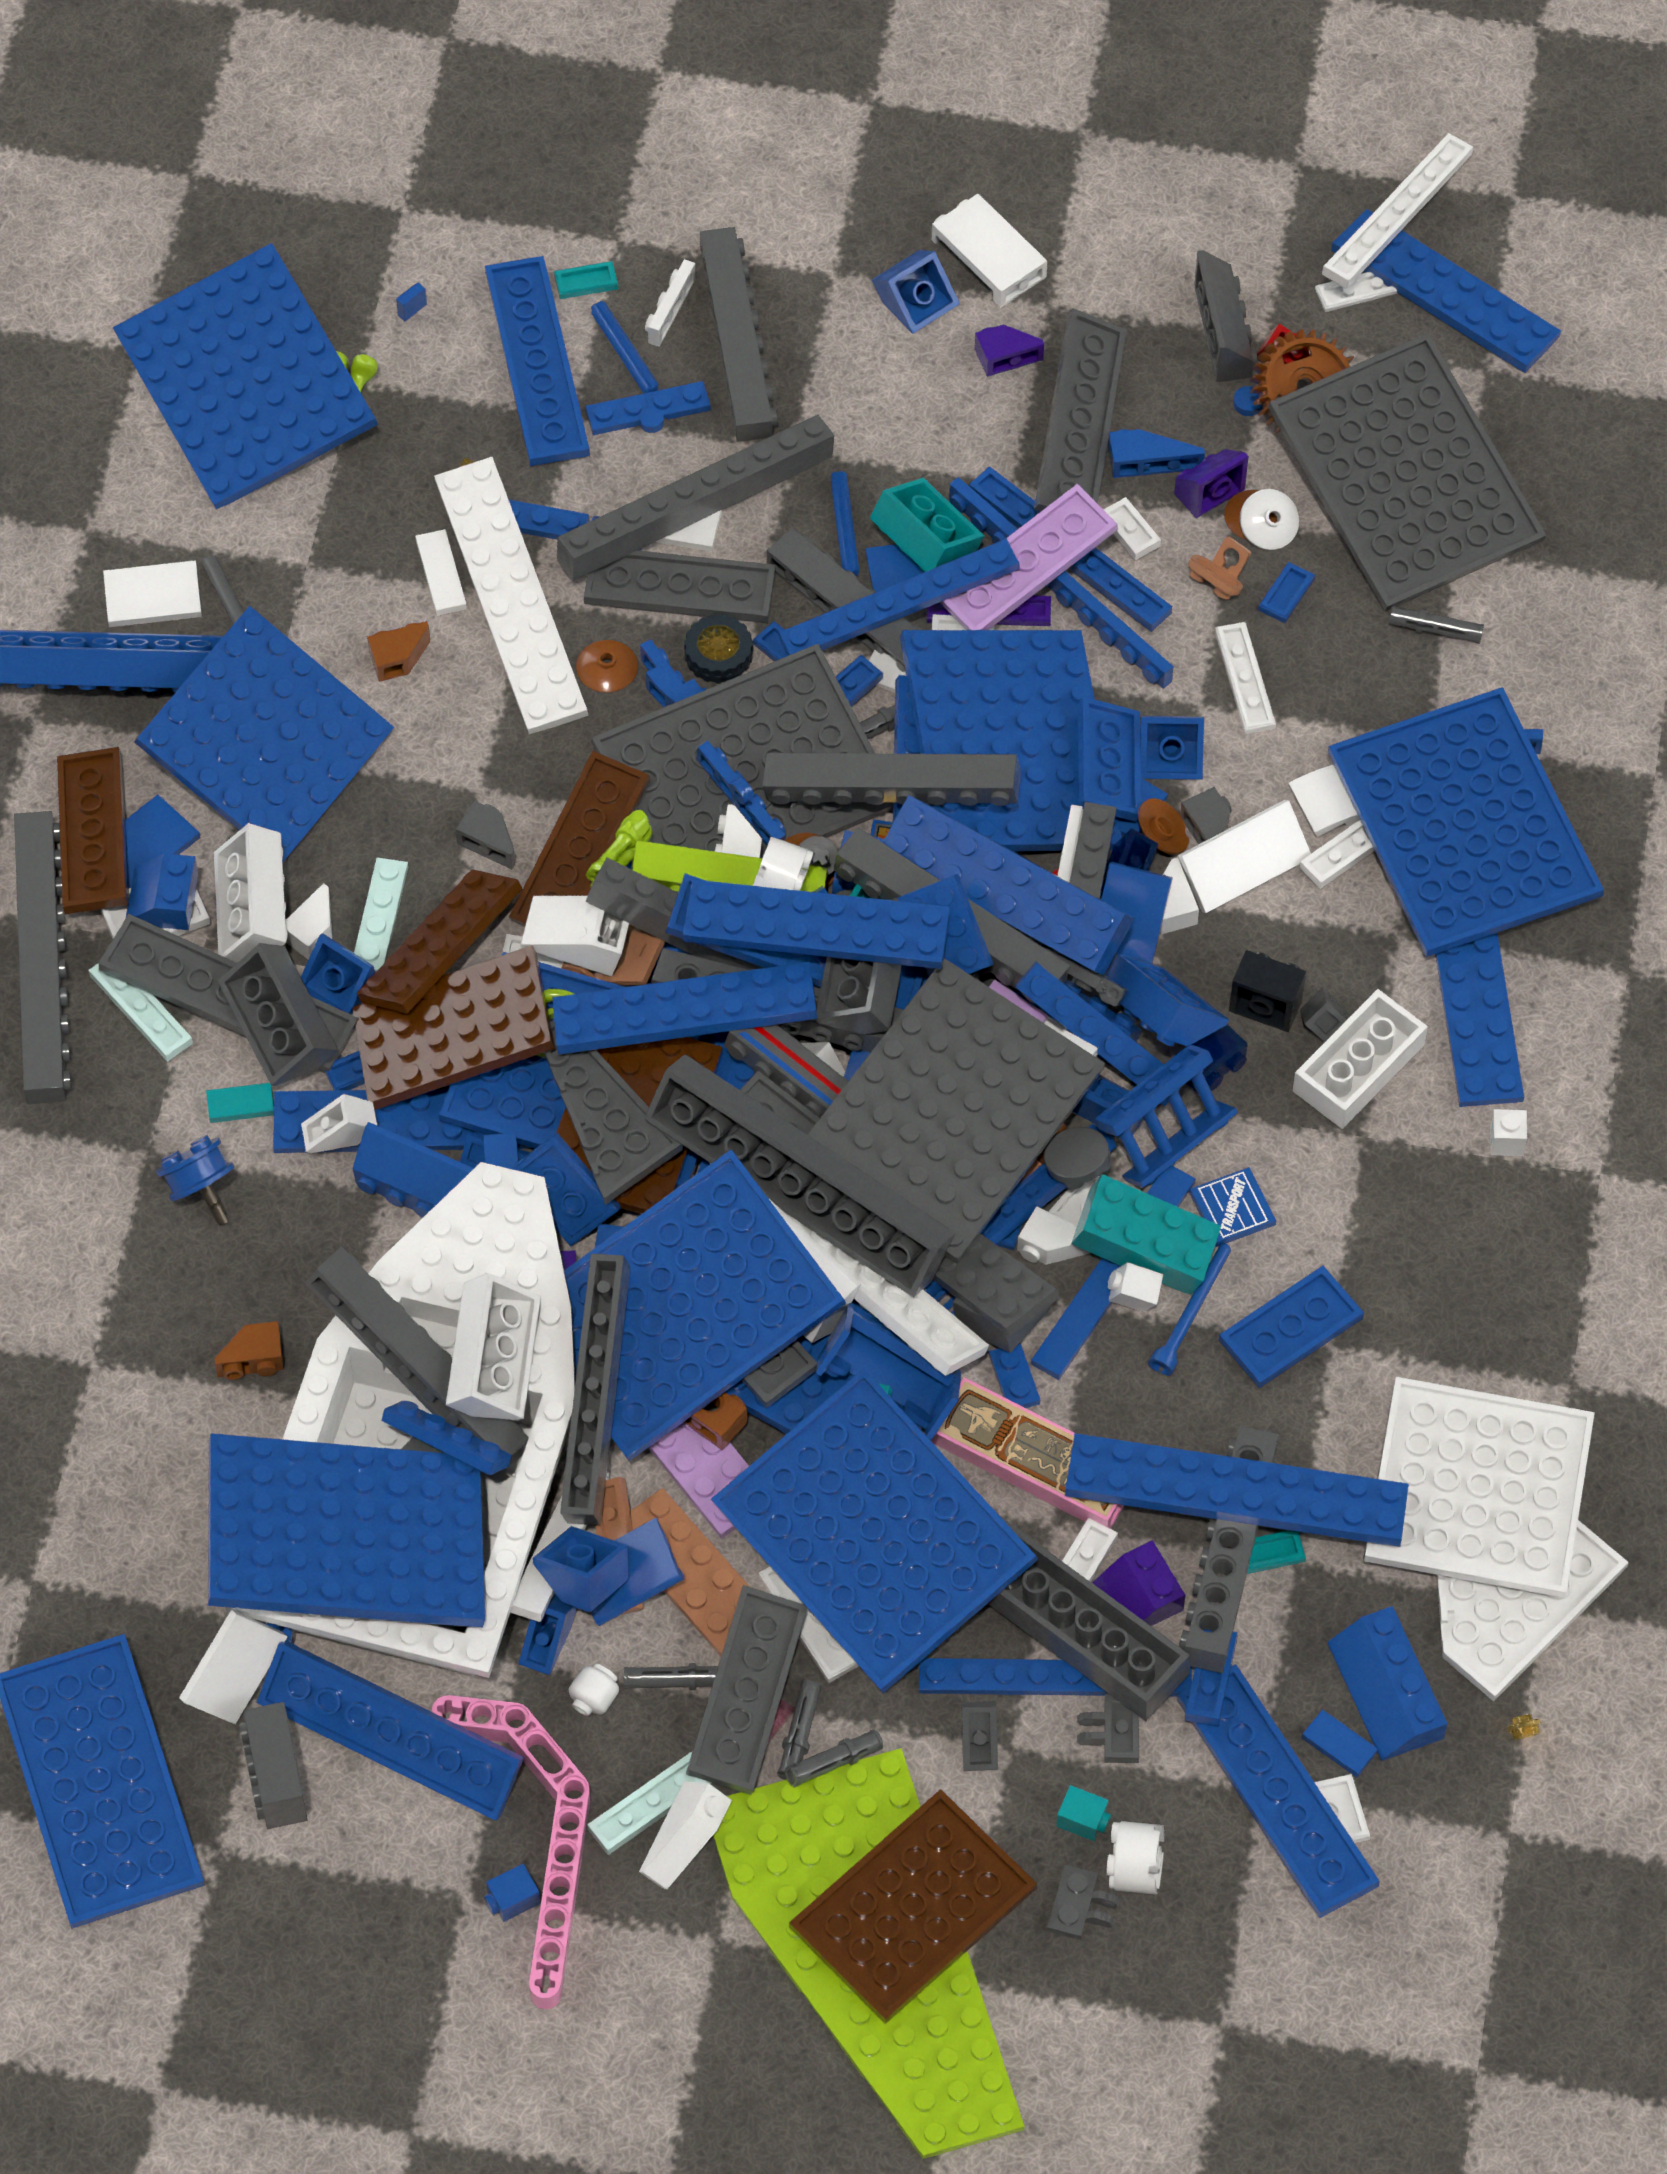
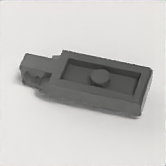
[1046,947,1128,1006]

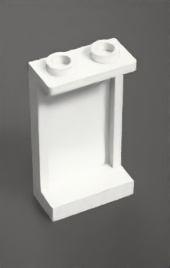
[932,194,1047,308]

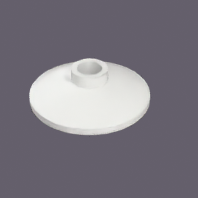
[1240,489,1299,550]

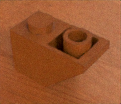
[367,621,430,682]
[215,1321,284,1380]

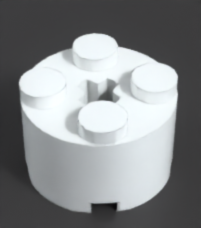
[753,837,814,891]
[1107,1821,1164,1895]

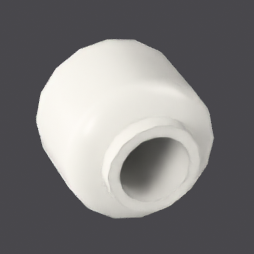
[569,1664,619,1717]

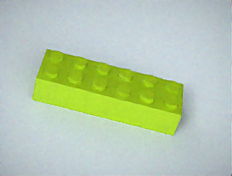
[631,841,827,892]

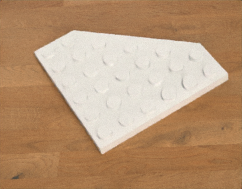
[1437,1520,1628,1702]

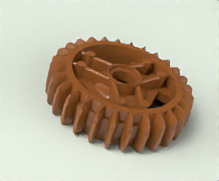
[1250,329,1354,433]

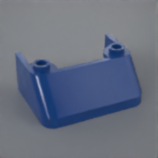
[815,1303,961,1441]

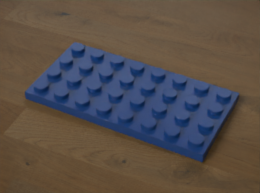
[0,1634,205,1929]

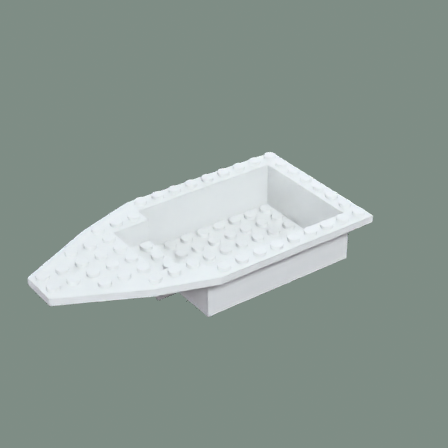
[225,1162,575,1678]

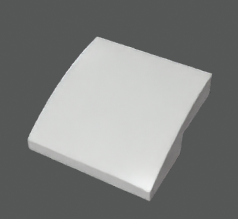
[1289,765,1360,837]

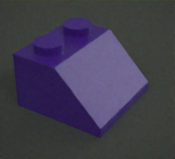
[1174,449,1249,519]
[1092,1540,1186,1626]

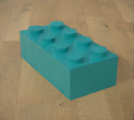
[1071,1174,1221,1295]

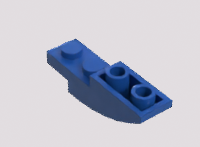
[640,639,707,707]

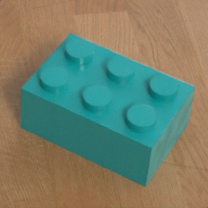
[870,478,984,572]

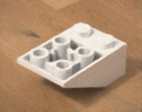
[520,896,629,977]

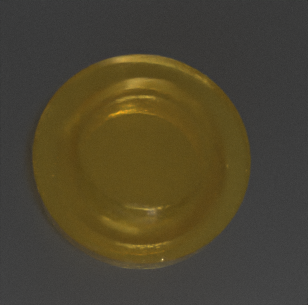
[1507,1714,1542,1740]

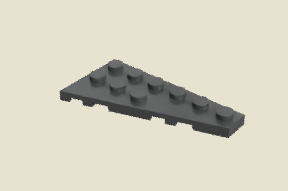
[544,1020,683,1205]

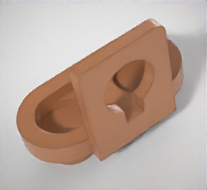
[1188,537,1251,600]

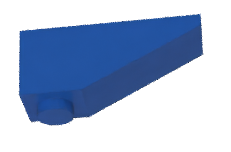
[1108,429,1205,478]

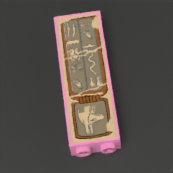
[932,1377,1124,1529]

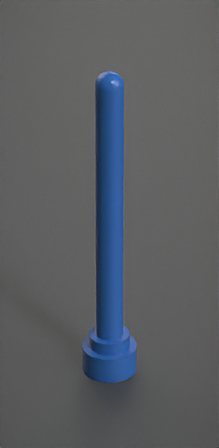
[1148,1244,1231,1376]

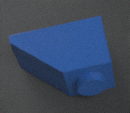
[518,1593,577,1675]

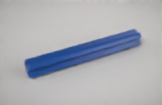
[591,301,659,394]
[831,471,859,577]

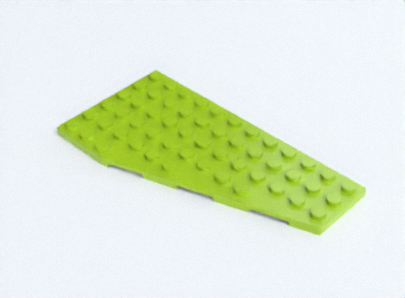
[713,1748,1025,2159]

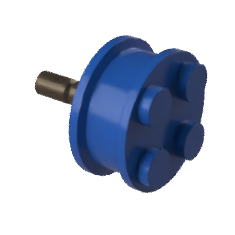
[156,1135,235,1226]

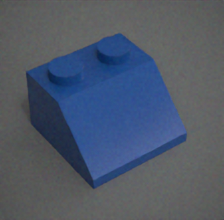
[872,250,960,334]
[126,853,199,930]
[533,1526,629,1612]

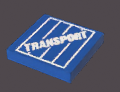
[1189,1167,1276,1247]

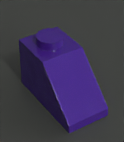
[974,324,1044,377]

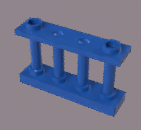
[1094,1045,1238,1188]

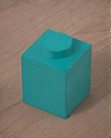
[1056,1785,1112,1842]

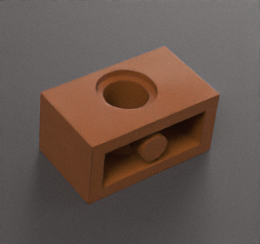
[684,1392,747,1451]

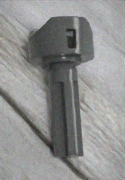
[798,836,837,876]

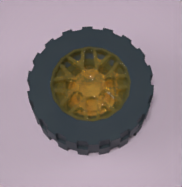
[684,614,753,684]

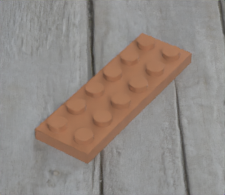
[630,1488,750,1657]

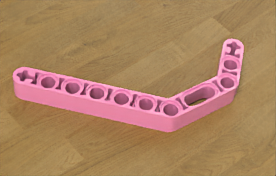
[432,1695,590,2009]

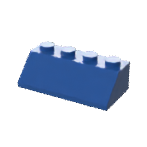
[1104,952,1229,1046]
[352,1122,474,1218]
[1327,1606,1448,1761]

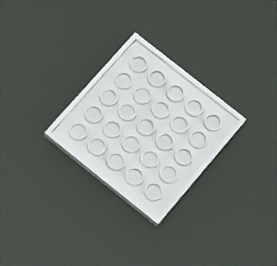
[1364,1377,1595,1598]

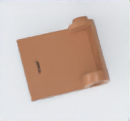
[561,924,665,985]

